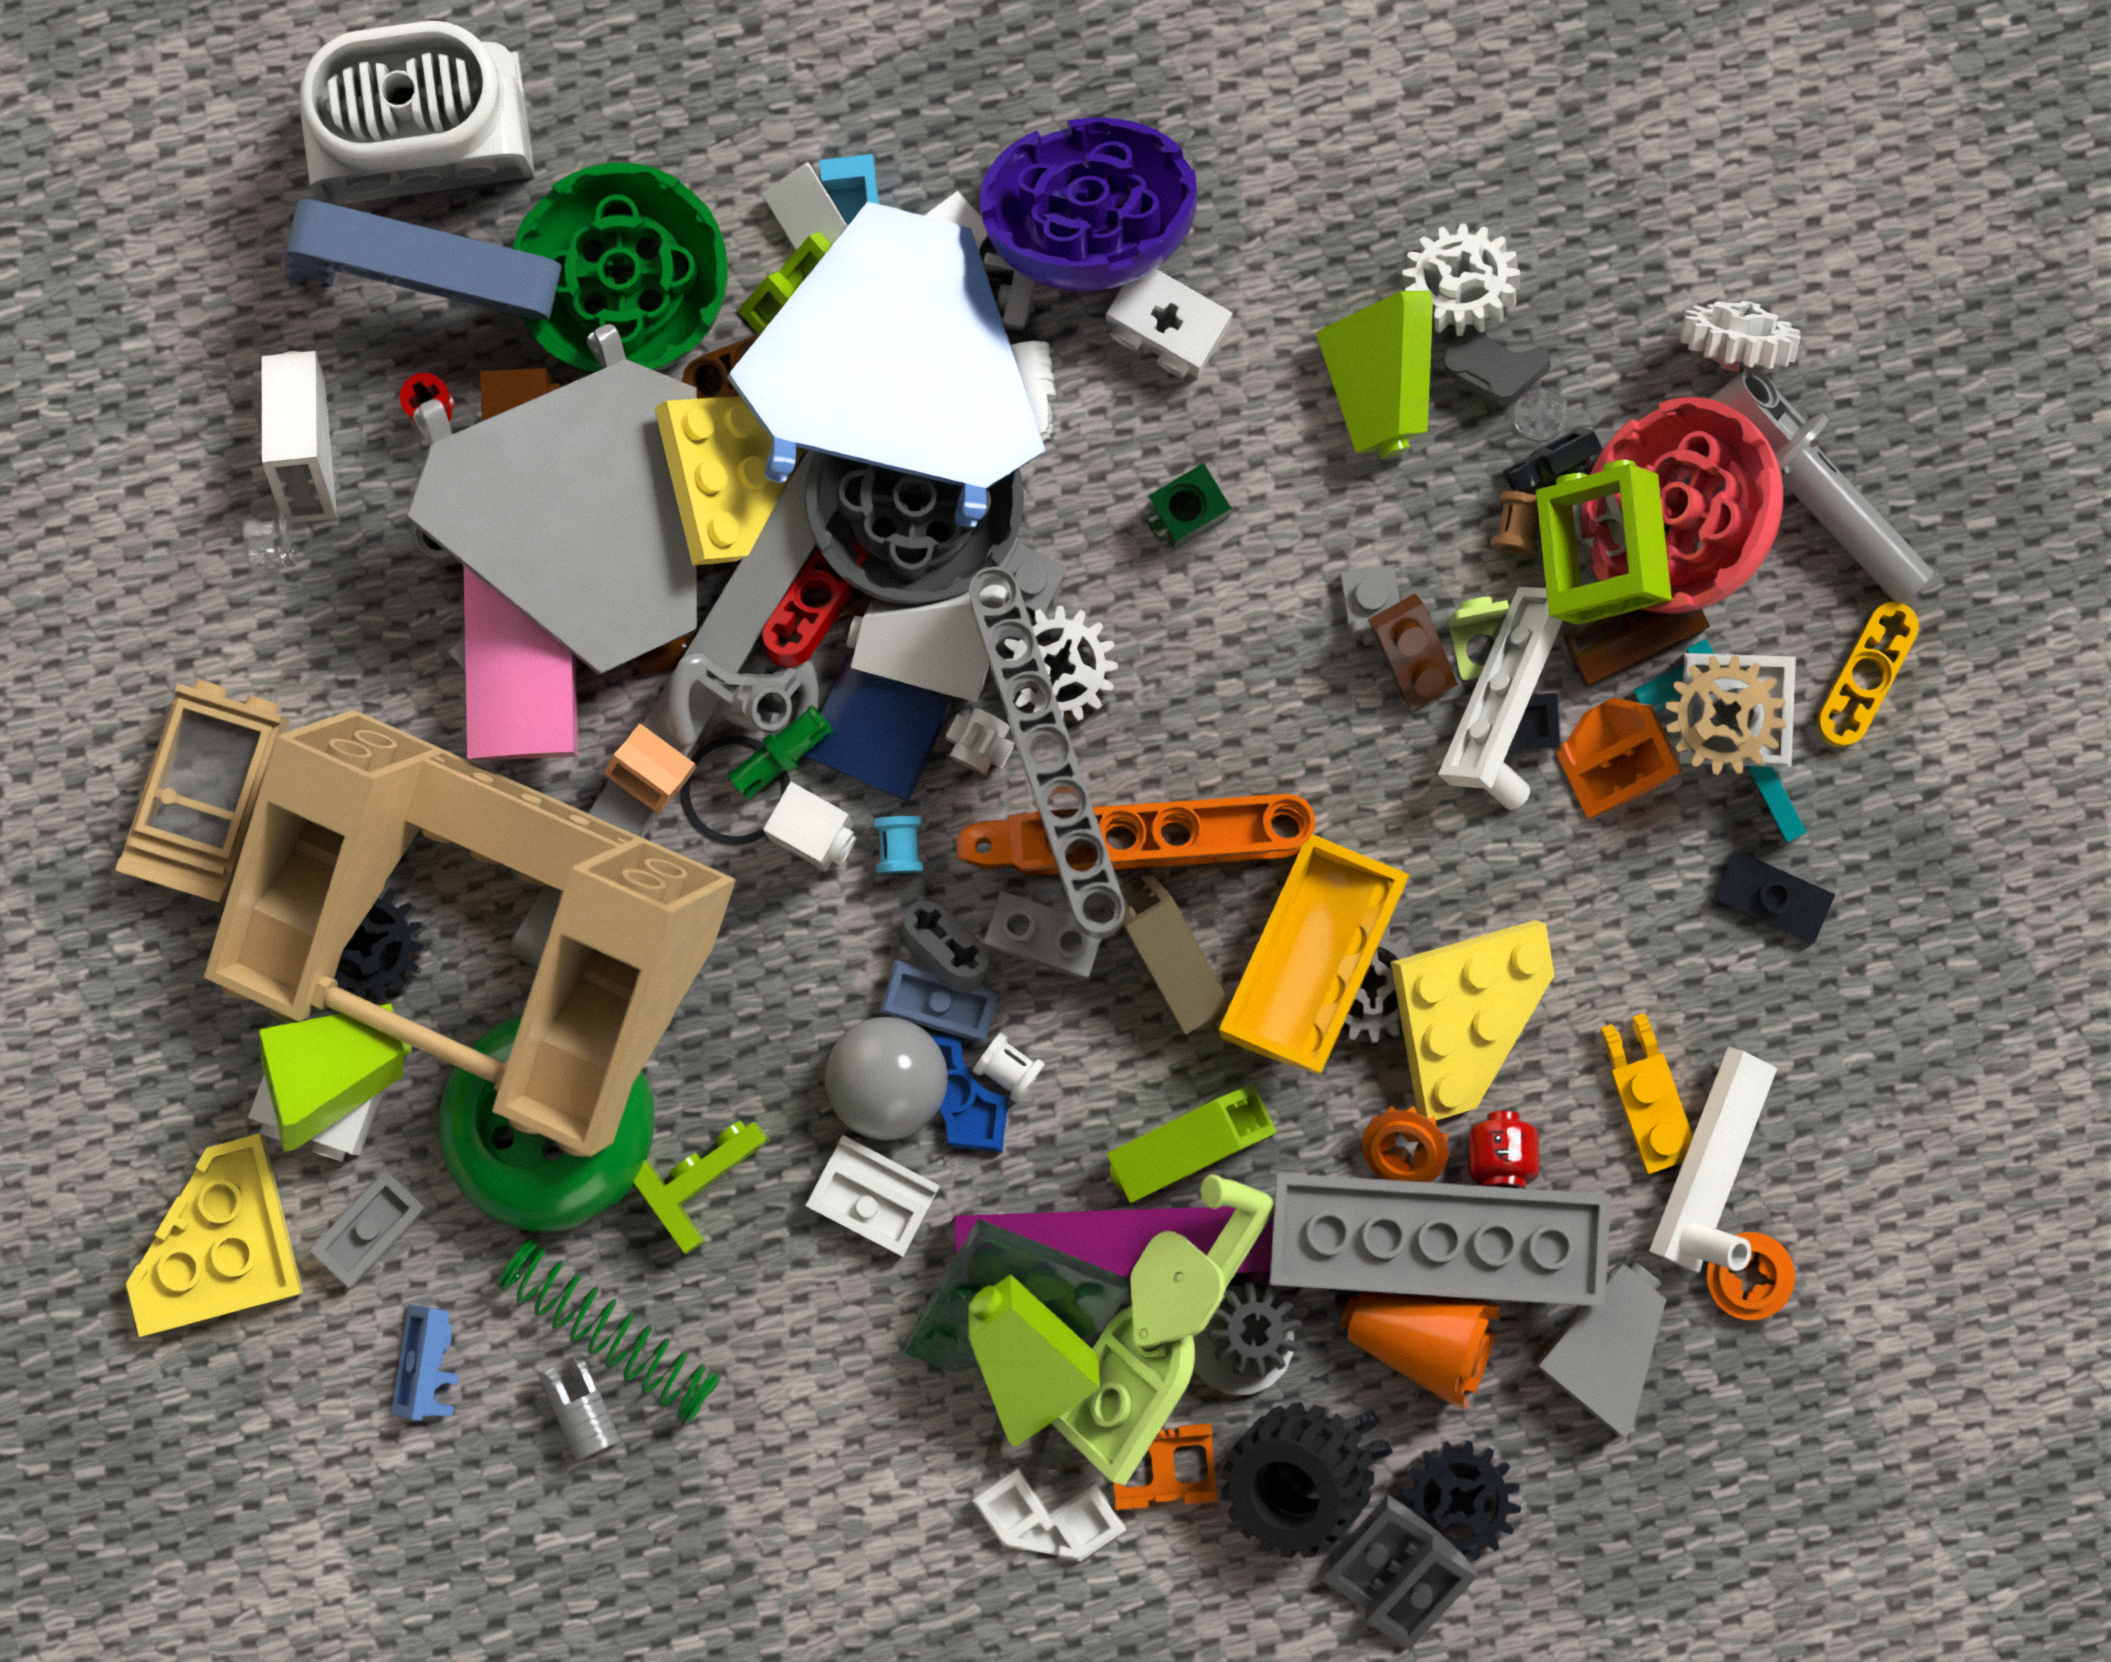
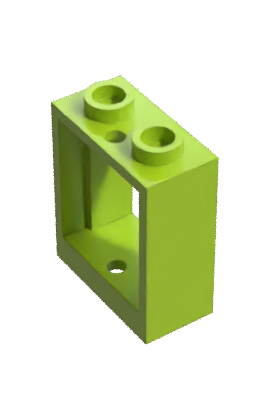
[1536,460,1672,625]

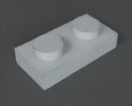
[309,1170,428,1288]

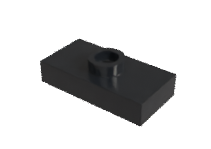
[1711,850,1836,945]

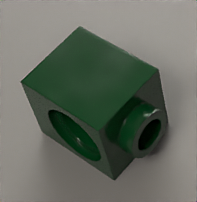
[1144,463,1232,550]

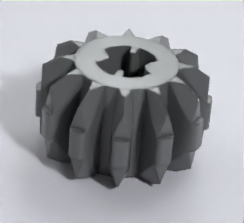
[1207,1283,1302,1378]

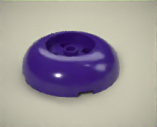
[980,117,1197,292]

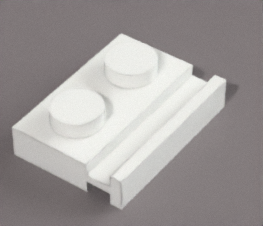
[805,1135,940,1257]

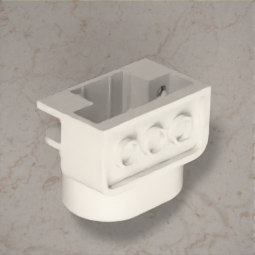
[300,21,535,205]

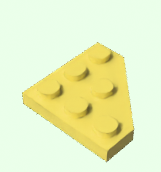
[654,396,805,565]
[1391,920,1554,1121]
[126,1134,304,1337]

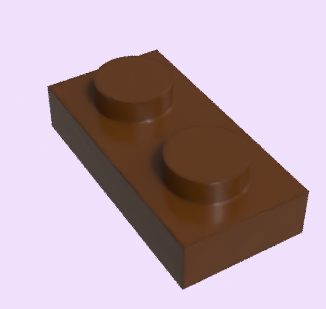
[1368,593,1458,711]

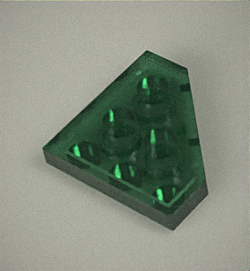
[905,1219,1128,1373]

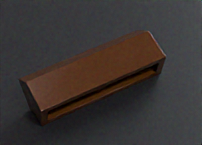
[1564,609,1710,688]

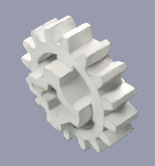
[1402,224,1521,336]
[1680,301,1801,372]
[1004,606,1118,722]

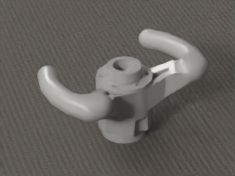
[668,653,819,747]

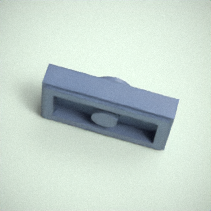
[880,960,1001,1044]

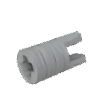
[537,1351,621,1462]

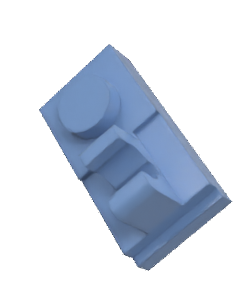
[391,1304,458,1421]

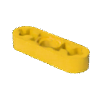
[1816,602,1919,747]

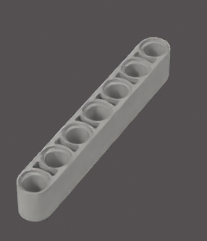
[969,567,1125,939]

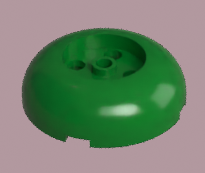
[513,162,728,374]
[438,1016,655,1232]

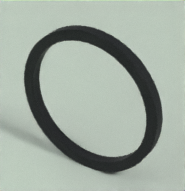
[682,736,791,844]

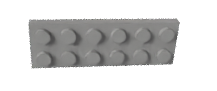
[1269,1173,1611,1306]

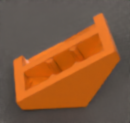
[1556,698,1683,819]

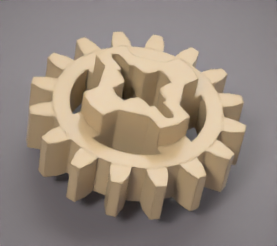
[1666,655,1786,775]

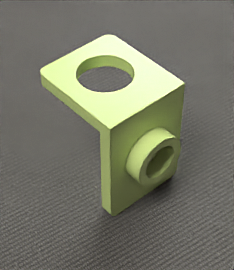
[1448,597,1509,680]

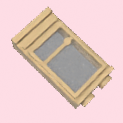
[115,679,290,906]

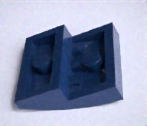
[803,657,953,802]

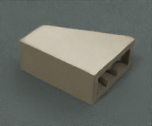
[1103,869,1230,1035]

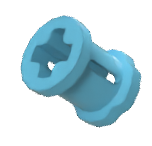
[873,816,923,875]

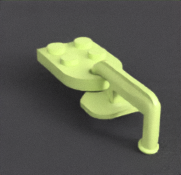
[1051,1175,1274,1485]

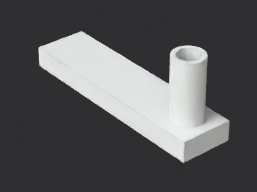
[1438,587,1563,810]
[1649,1047,1777,1272]

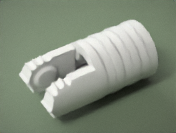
[1010,341,1056,443]

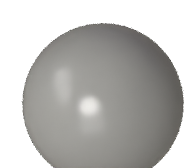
[824,1017,948,1140]

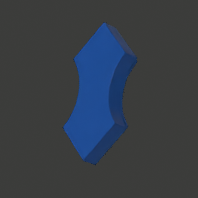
[928,1033,1009,1152]

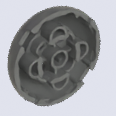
[805,451,1024,605]

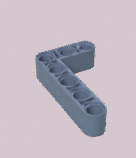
[285,199,562,320]

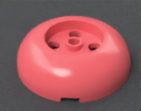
[1581,397,1783,614]

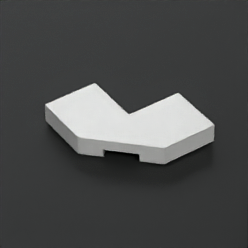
[972,1467,1126,1561]

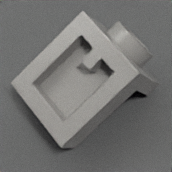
[983,253,1036,337]
[985,537,1067,614]
[1339,564,1400,645]

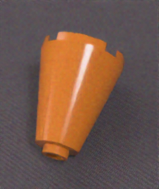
[1341,1291,1501,1410]

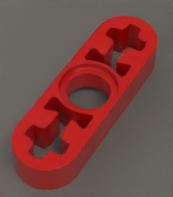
[763,535,869,668]

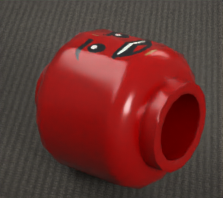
[1468,1111,1540,1189]

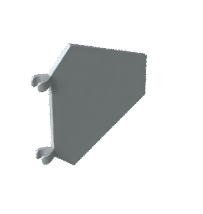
[405,324,697,675]

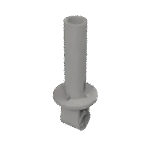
[1709,367,1934,605]

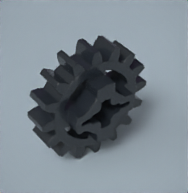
[334,889,428,1002]
[1399,1440,1521,1561]

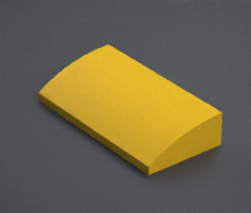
[1219,834,1409,1075]

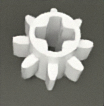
[945,708,1014,775]

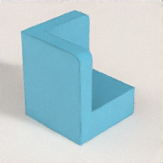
[819,154,879,226]

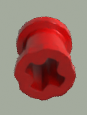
[400,373,455,426]

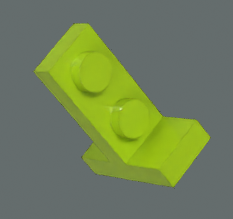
[633,1120,770,1254]

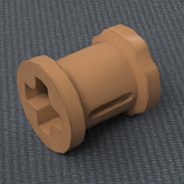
[1490,491,1539,557]

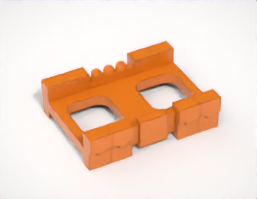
[1113,1423,1218,1510]

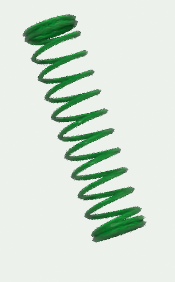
[496,1239,721,1424]

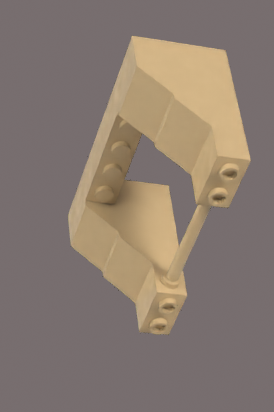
[204,710,736,1157]

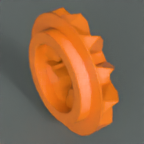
[1361,1106,1450,1183]
[1706,1232,1795,1320]

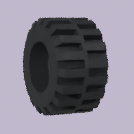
[1220,1403,1374,1558]

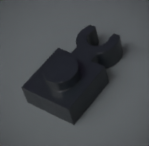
[1502,427,1603,492]
[1507,693,1563,754]

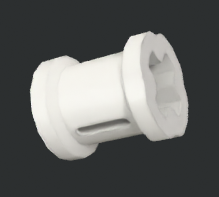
[972,1033,1045,1103]

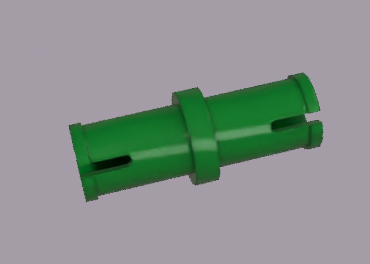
[728,705,834,801]

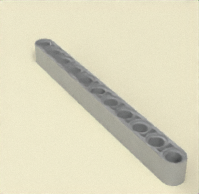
[508,450,855,971]

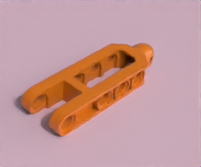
[956,794,1316,877]

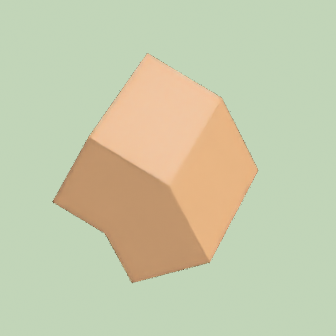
[604,723,697,814]

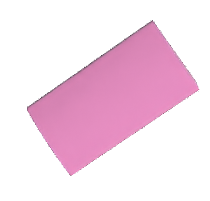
[464,566,578,761]

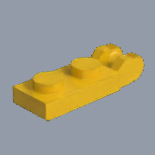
[1600,1013,1693,1175]

